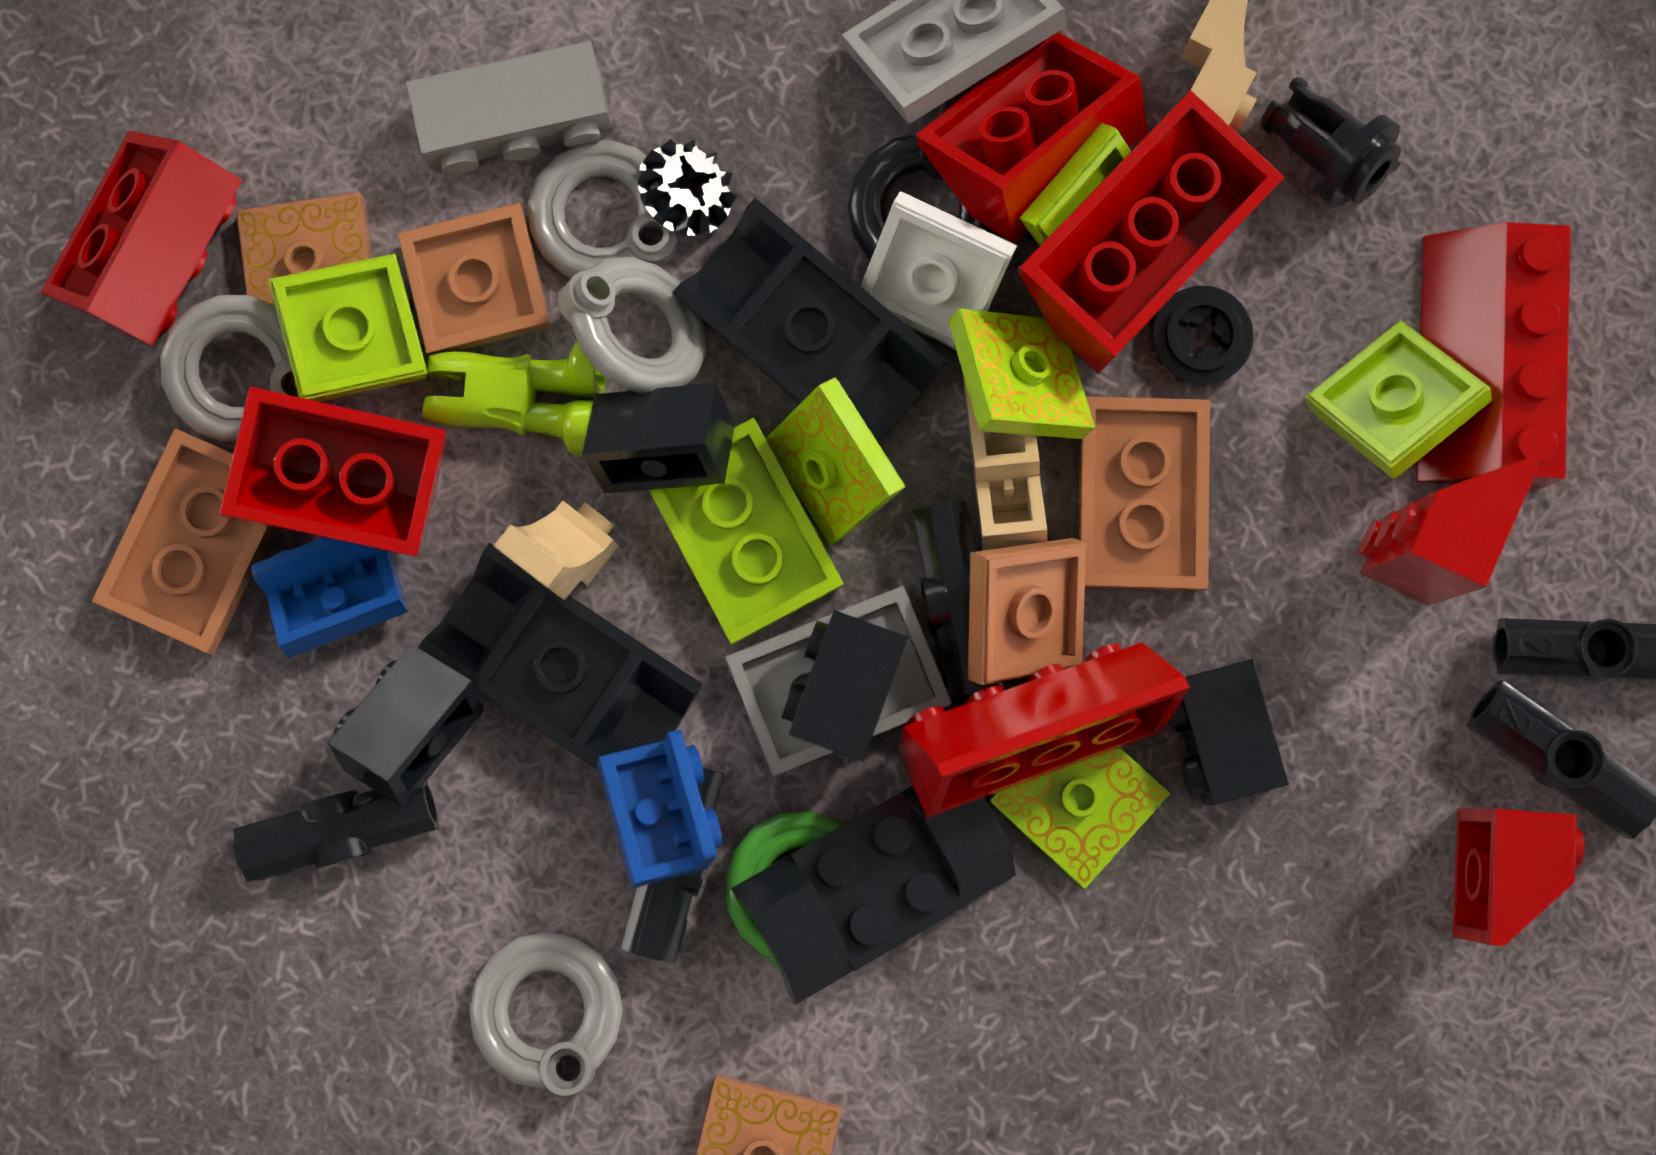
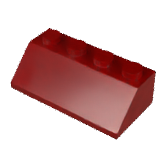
[1018,90,1284,374]
[1416,222,1571,489]
[897,642,1190,818]

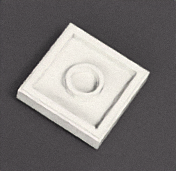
[861,191,1017,350]

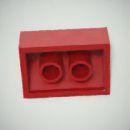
[915,32,1148,243]
[40,130,242,346]
[219,386,447,557]
[1358,458,1540,605]

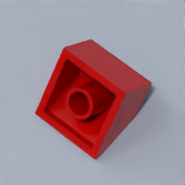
[1452,808,1585,946]

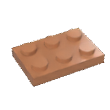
[1078,396,1210,592]
[92,428,275,655]

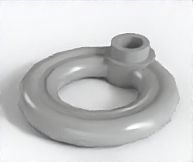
[528,140,678,278]
[558,257,707,393]
[160,295,298,444]
[469,931,623,1096]

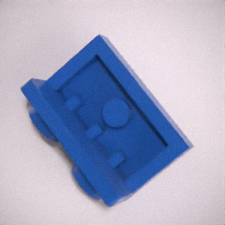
[251,537,408,659]
[597,729,722,889]

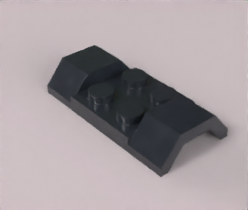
[672,198,947,444]
[417,542,703,771]
[730,785,1016,1005]

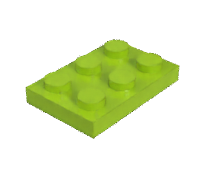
[649,418,844,646]

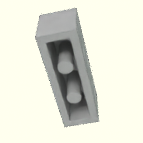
[406,41,613,175]

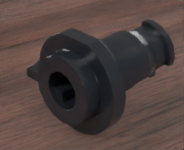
[1260,77,1401,208]

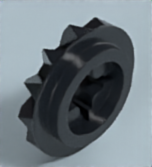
[637,139,736,236]
[1151,286,1254,387]

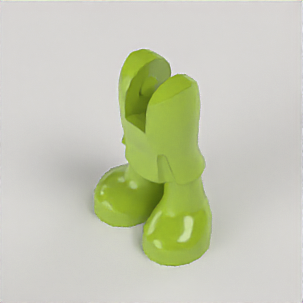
[422,341,606,457]

